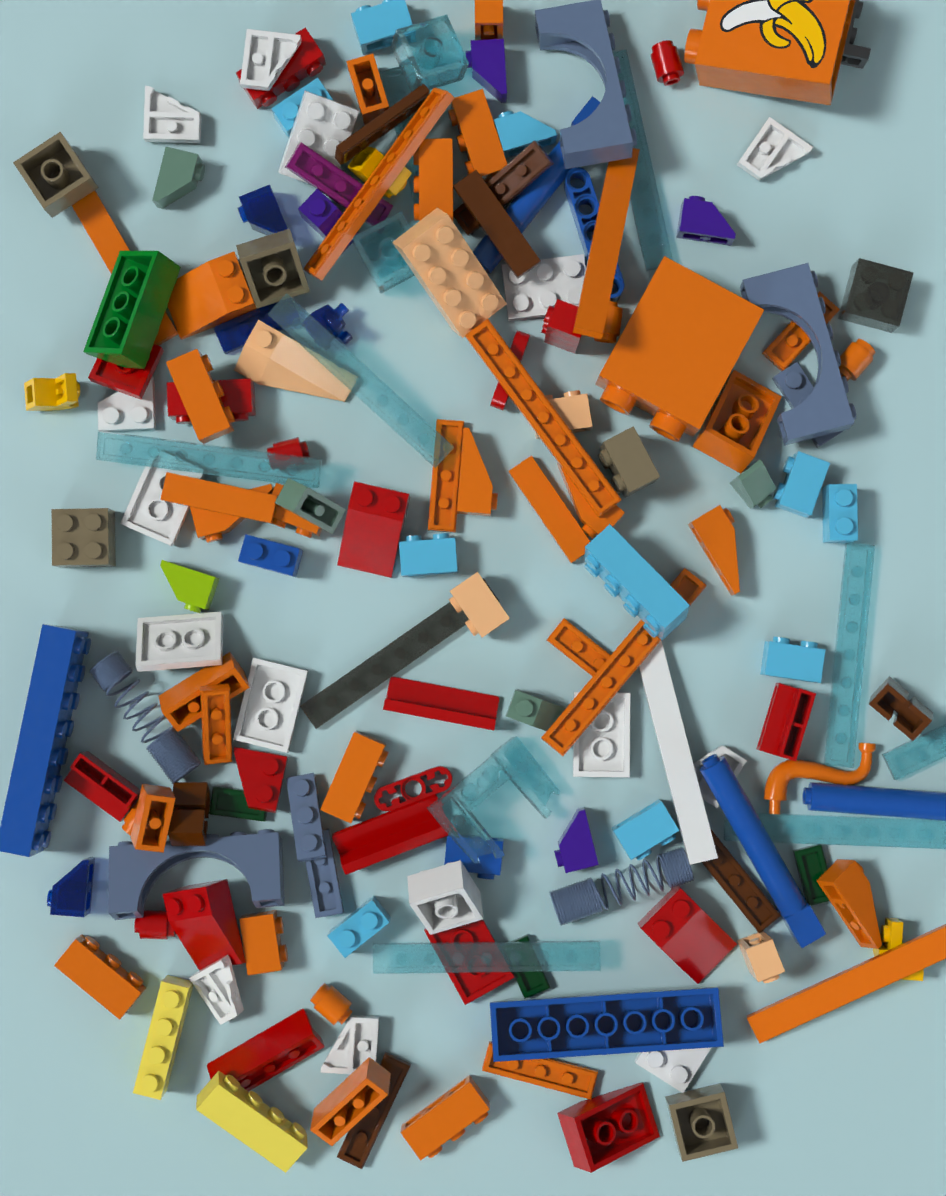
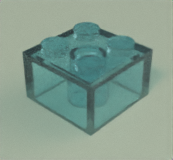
[391,15,469,92]
[352,211,415,294]

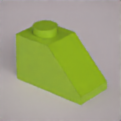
[160,560,219,613]

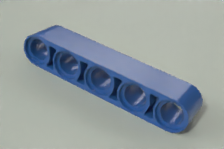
[564,167,625,302]

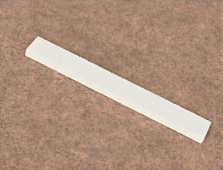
[639,640,718,865]

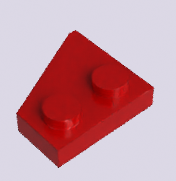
[233,747,288,813]

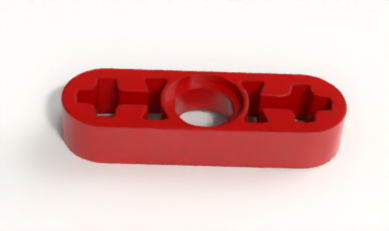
[490,330,530,410]
[374,766,452,811]

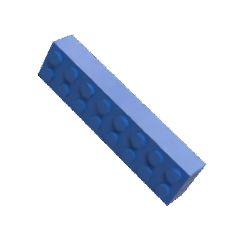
[0,624,91,857]
[490,987,724,1062]

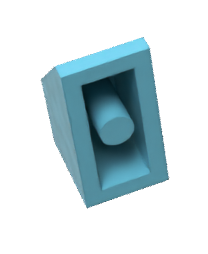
[494,111,557,158]

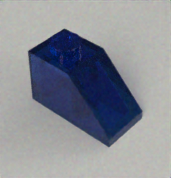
[237,185,288,235]
[47,857,95,917]

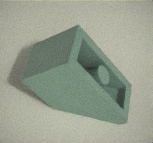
[152,147,205,209]
[730,460,777,509]
[275,478,346,534]
[506,689,566,731]

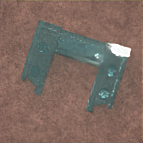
[427,736,560,864]

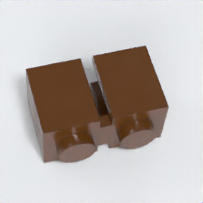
[869,676,933,741]
[168,782,211,846]

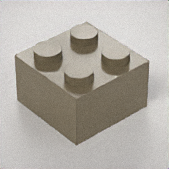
[13,132,99,218]
[236,229,310,308]
[598,426,660,498]
[51,508,116,567]
[665,1083,738,1162]

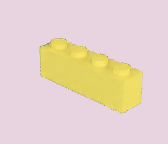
[133,975,194,1100]
[196,1071,308,1173]

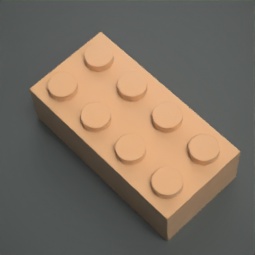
[392,208,507,338]

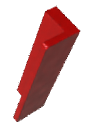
[383,677,500,731]
[332,794,451,875]
[207,1009,325,1091]

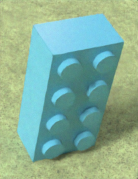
[584,524,690,640]

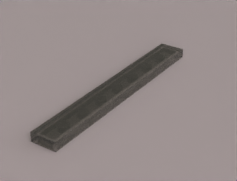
[300,578,500,729]

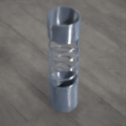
[89,651,201,784]
[549,847,694,926]

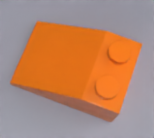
[168,251,258,340]
[692,370,782,474]

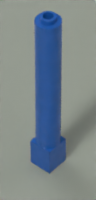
[472,96,601,274]
[700,754,826,948]
[802,782,946,821]

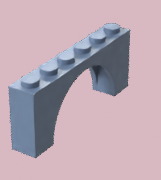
[535,0,637,169]
[740,263,856,446]
[108,829,285,920]

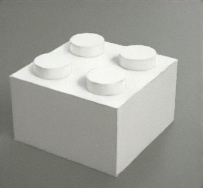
[407,860,483,935]

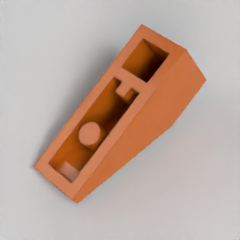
[457,427,498,516]
[557,463,625,539]
[190,484,274,543]
[688,505,740,595]
[817,859,882,949]

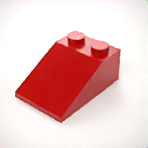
[337,481,410,578]
[163,879,246,970]
[637,885,737,984]
[557,1083,660,1173]

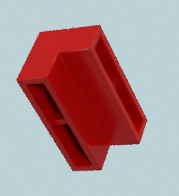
[756,683,816,761]
[63,751,141,822]

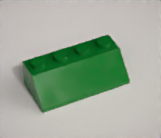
[83,251,181,369]

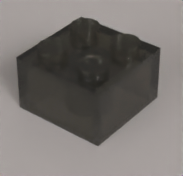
[838,258,914,333]

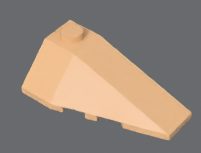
[234,320,358,402]

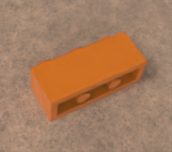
[448,89,507,183]
[413,138,453,221]
[166,349,236,444]
[159,652,250,732]
[320,731,389,823]
[54,935,147,1020]
[310,1057,391,1146]
[400,1075,490,1160]

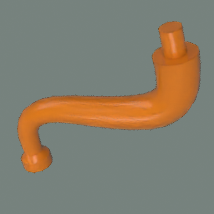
[764,743,876,815]

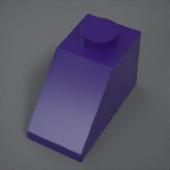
[465,39,507,103]
[298,189,360,255]
[676,196,736,246]
[554,807,599,873]

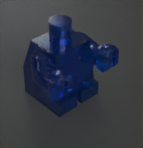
[301,303,353,351]

